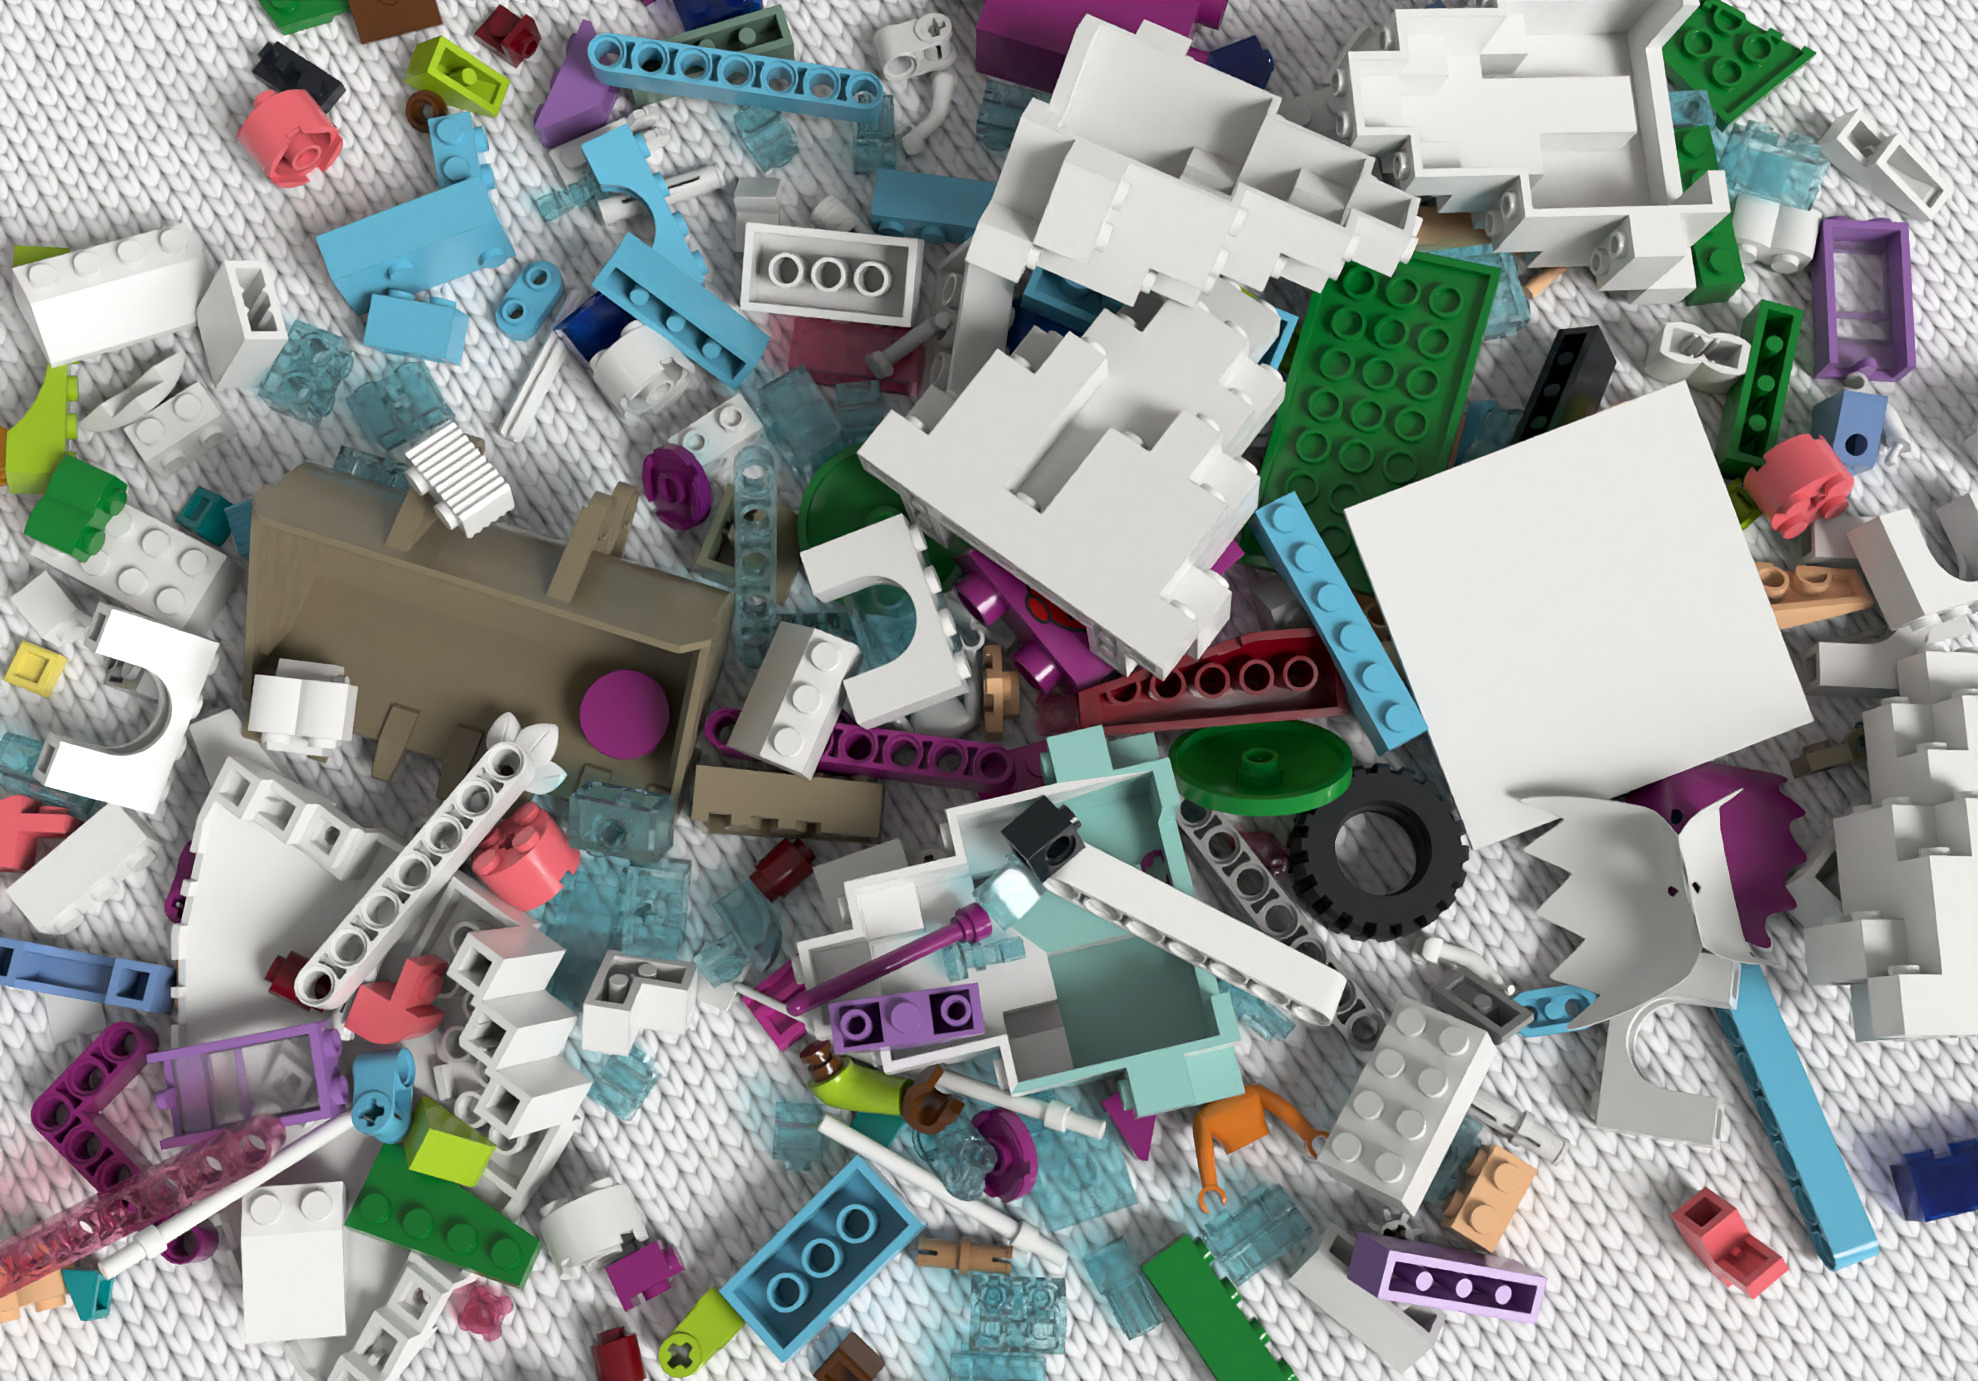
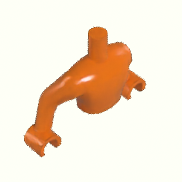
[1192,1083,1330,1214]

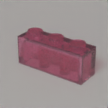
[788,317,924,397]

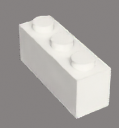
[5,803,165,936]
[1288,1222,1447,1374]

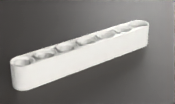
[294,741,536,1010]
[1042,842,1347,1027]

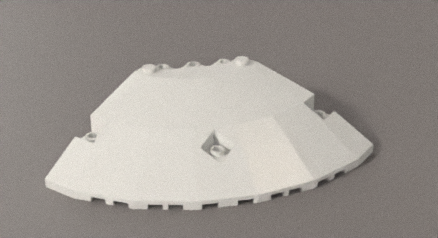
[171,756,593,1381]

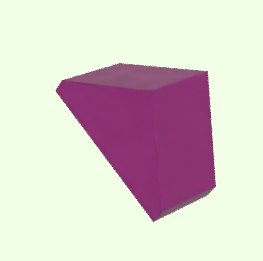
[1099,1091,1156,1161]

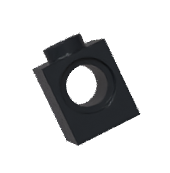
[1000,795,1086,884]

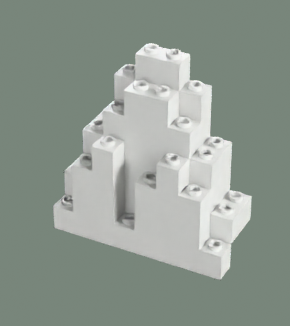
[1331,0,1731,305]
[965,13,1423,308]
[857,275,1286,681]
[1803,645,1978,1042]

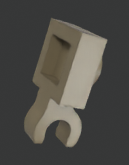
[1789,727,1867,779]

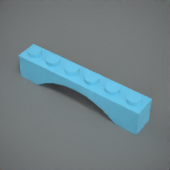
[1248,491,1429,757]

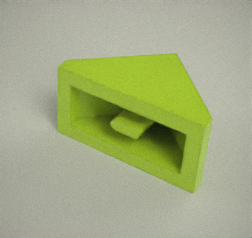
[402,1096,497,1187]

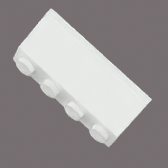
[12,222,212,369]
[916,235,1019,403]

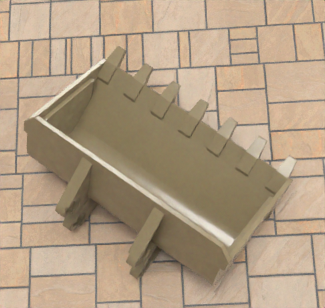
[242,433,735,864]

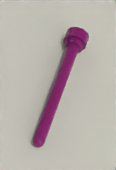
[786,902,992,1017]

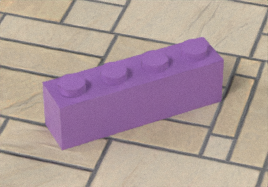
[1347,1231,1548,1325]

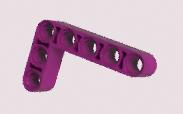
[30,1021,219,1265]

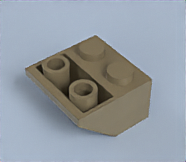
[696,483,802,606]

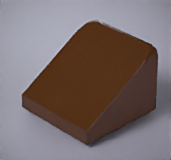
[812,1332,885,1381]

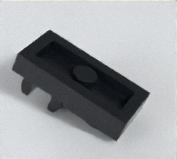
[251,41,346,115]

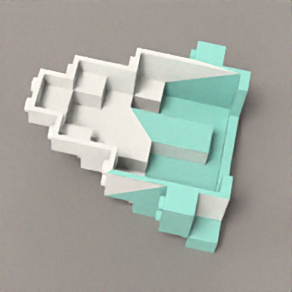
[791,725,1245,1119]

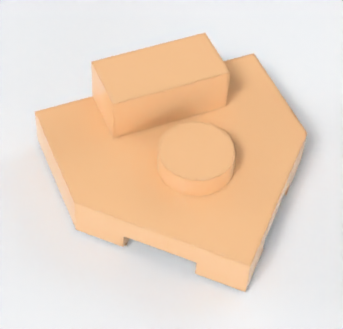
[983,645,1020,741]

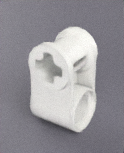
[873,13,956,82]

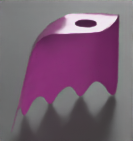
[1624,762,1807,948]

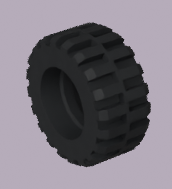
[1286,763,1469,943]

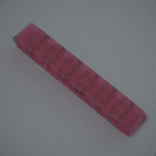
[0,1113,286,1298]

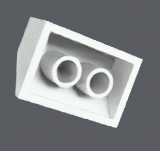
[726,621,865,781]

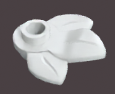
[486,712,567,795]

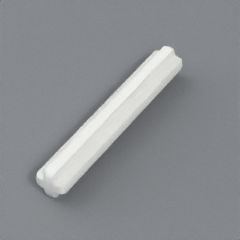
[498,289,593,444]

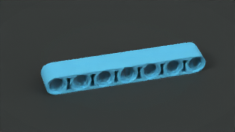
[587,33,884,123]
[1714,952,1880,1272]

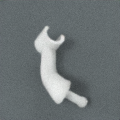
[895,71,955,155]
[1838,372,1912,467]
[1411,936,1515,995]

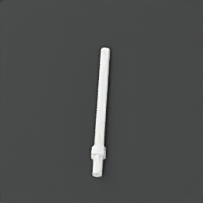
[844,1052,1106,1140]
[98,1105,367,1280]
[817,1114,1069,1268]

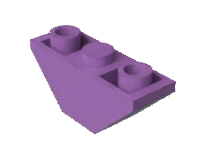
[533,19,620,149]
[828,982,985,1055]

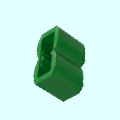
[23,454,128,564]

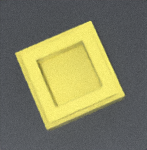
[2,640,68,699]

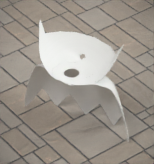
[1520,788,1781,1031]

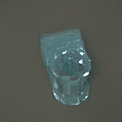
[912,1111,998,1202]

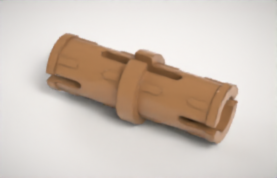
[917,1236,1013,1277]

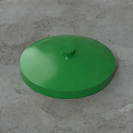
[797,442,969,616]
[1167,720,1353,816]

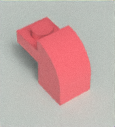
[0,795,85,873]
[344,954,448,1044]
[1671,1186,1789,1300]

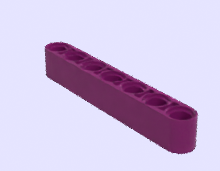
[705,708,1016,794]

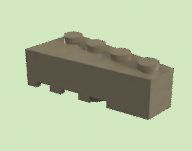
[691,765,885,844]

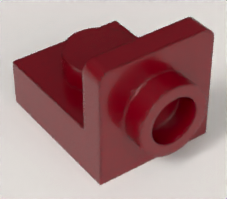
[474,4,542,69]

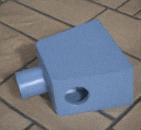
[1811,390,1888,497]

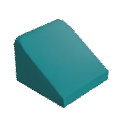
[175,486,233,547]
[849,1112,907,1149]
[62,1267,114,1321]

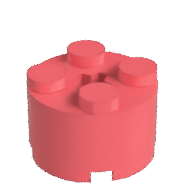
[236,89,343,188]
[1743,433,1854,539]
[471,801,581,911]

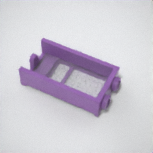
[1810,216,1916,382]
[146,1019,350,1150]

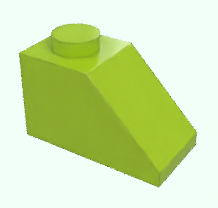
[403,35,511,118]

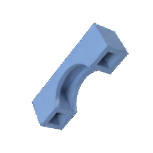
[0,937,177,1015]

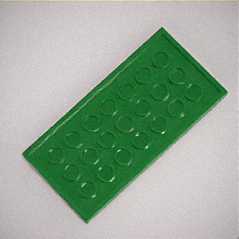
[1236,250,1502,598]

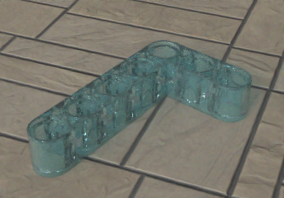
[733,445,866,669]

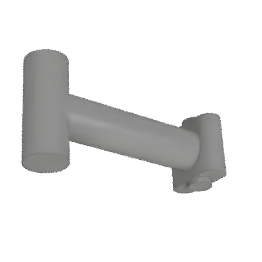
[865,311,951,379]

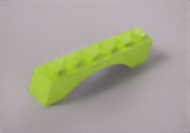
[5,245,80,494]

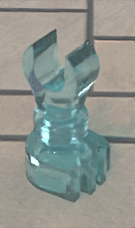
[535,168,611,222]
[941,936,1026,983]

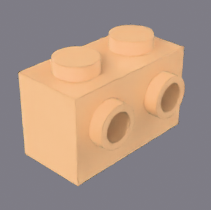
[1439,1144,1538,1253]

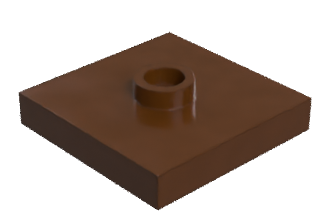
[348,0,444,45]

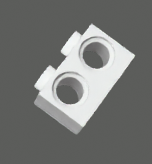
[667,392,769,483]

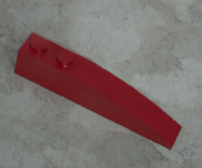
[1077,627,1347,736]

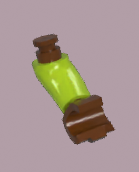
[799,1039,965,1135]

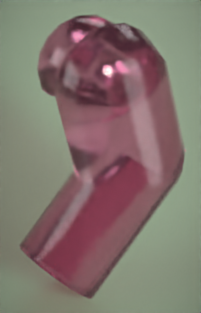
[1229,831,1290,877]

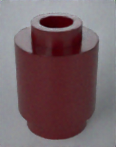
[748,837,817,903]
[264,950,332,1013]
[589,1326,647,1381]

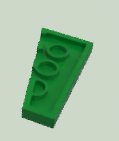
[344,1143,542,1291]

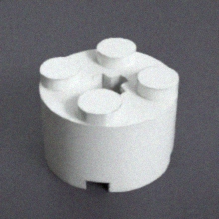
[589,320,695,423]
[539,1177,649,1280]

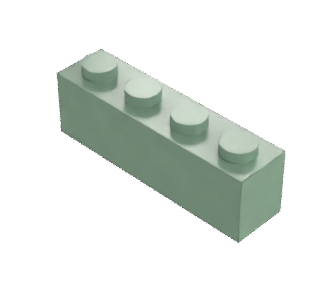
[631,4,795,108]

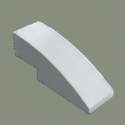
[1815,108,1954,222]

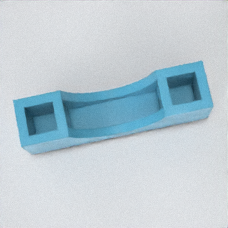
[580,123,709,287]

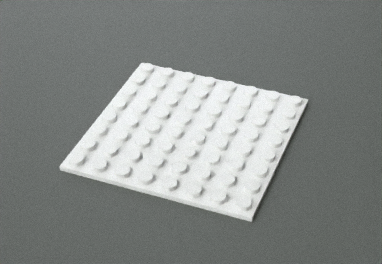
[1343,380,1814,851]

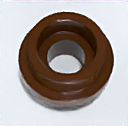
[405,90,448,133]

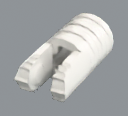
[809,194,877,235]

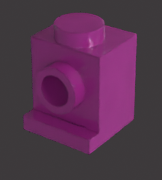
[605,1239,685,1312]

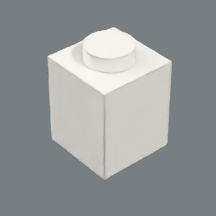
[9,570,93,648]

